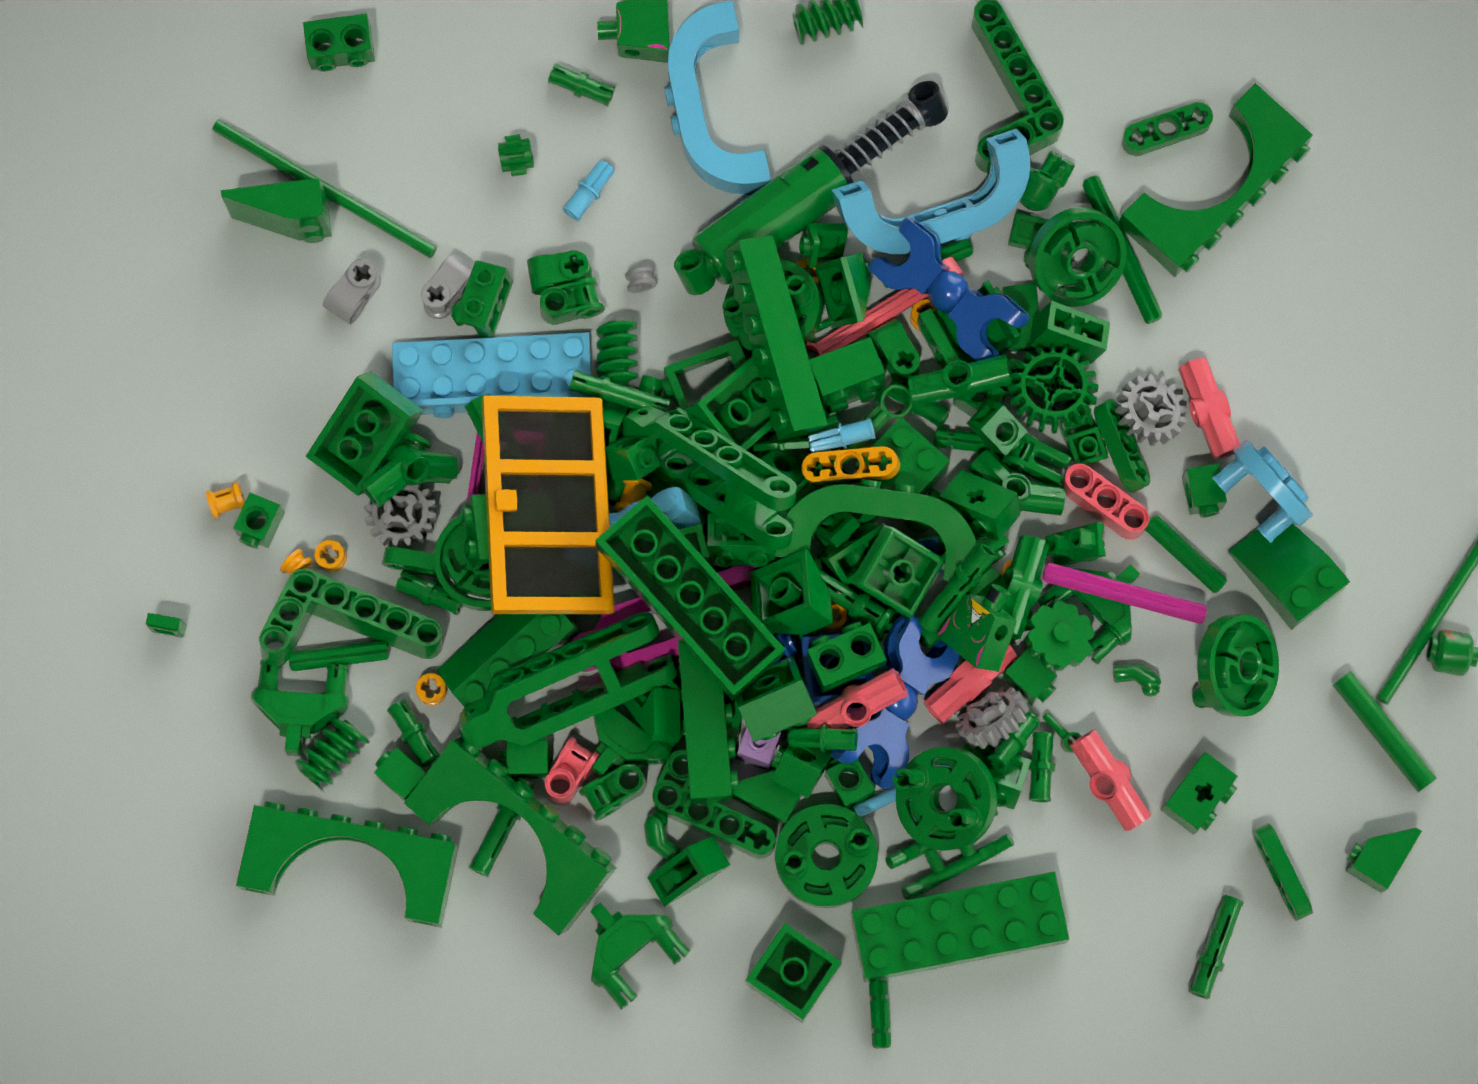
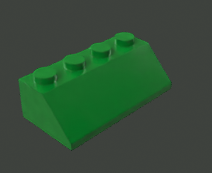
[437,580,582,713]

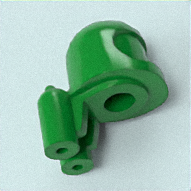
[1019,151,1075,212]

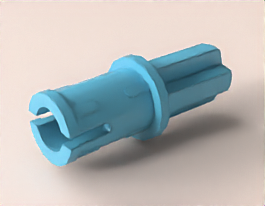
[562,160,614,221]
[808,418,876,453]

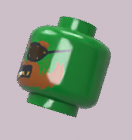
[1426,630,1478,676]

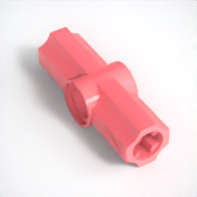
[1178,358,1240,460]
[923,645,1018,725]
[806,668,908,729]
[1069,730,1151,831]

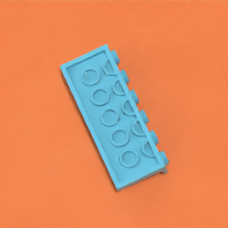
[392,332,593,418]

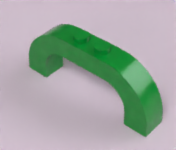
[775,479,978,581]

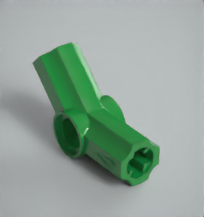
[361,445,459,508]
[968,450,1066,516]

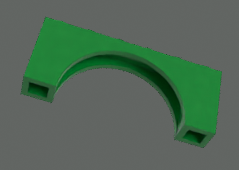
[1119,83,1313,277]
[404,737,617,936]
[236,801,459,928]

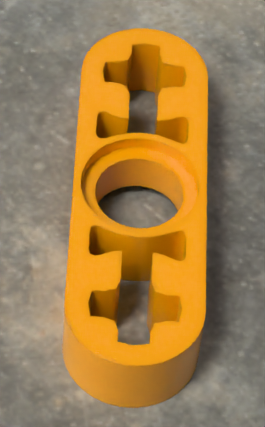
[801,446,900,486]

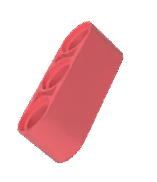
[1062,464,1149,540]

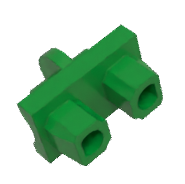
[1045,522,1106,566]

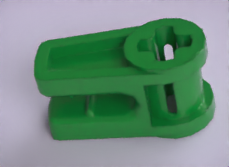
[1002,433,1072,485]

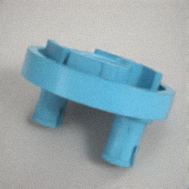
[1212,439,1313,543]

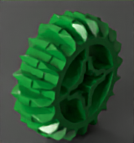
[1008,344,1099,434]

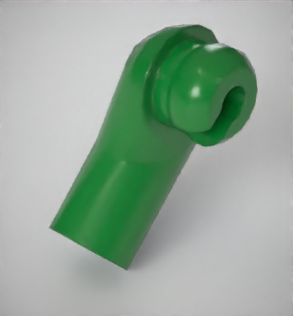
[1113,664,1161,696]
[644,811,680,861]

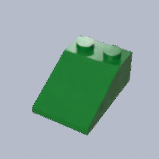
[221,178,332,243]
[685,356,772,461]
[1228,523,1350,630]

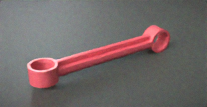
[805,257,964,357]

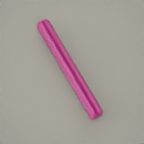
[1042,563,1207,624]

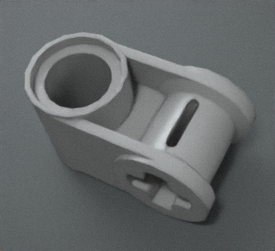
[421,254,472,319]
[323,259,380,325]

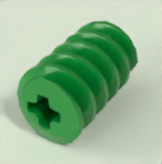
[793,0,863,45]
[596,320,638,389]
[295,718,370,793]

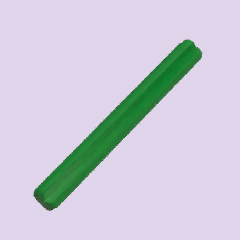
[1082,175,1162,324]

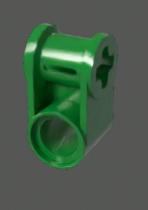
[527,250,592,295]
[540,277,605,325]
[867,317,920,385]
[579,764,646,821]

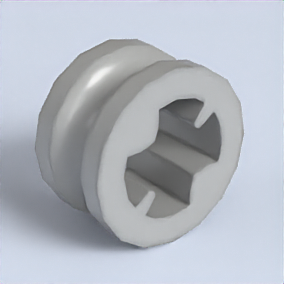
[625,267,657,293]

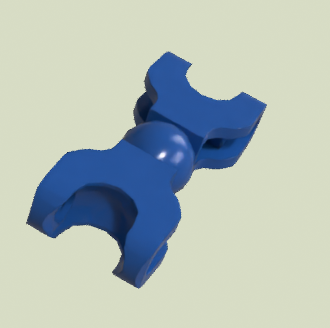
[868,217,1030,361]
[831,615,960,789]

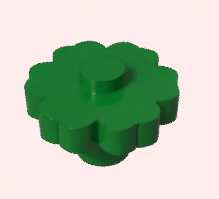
[1025,601,1095,671]

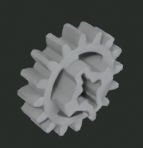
[1115,374,1188,446]
[364,484,438,549]
[956,687,1029,749]

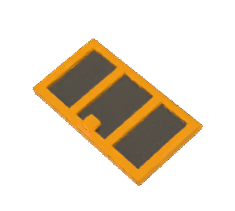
[482,396,615,614]

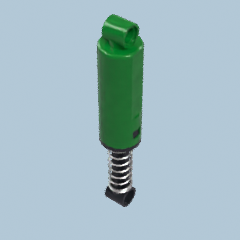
[674,81,948,295]

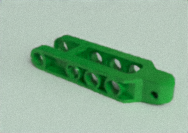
[623,406,797,550]
[458,612,678,748]

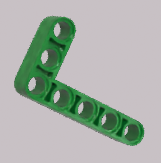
[972,0,1064,173]
[259,569,443,666]

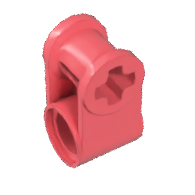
[545,737,601,805]

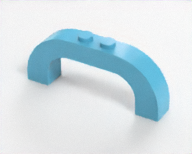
[664,0,771,195]
[831,129,1030,254]

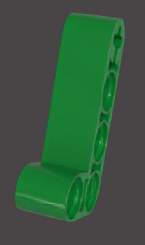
[652,750,776,859]

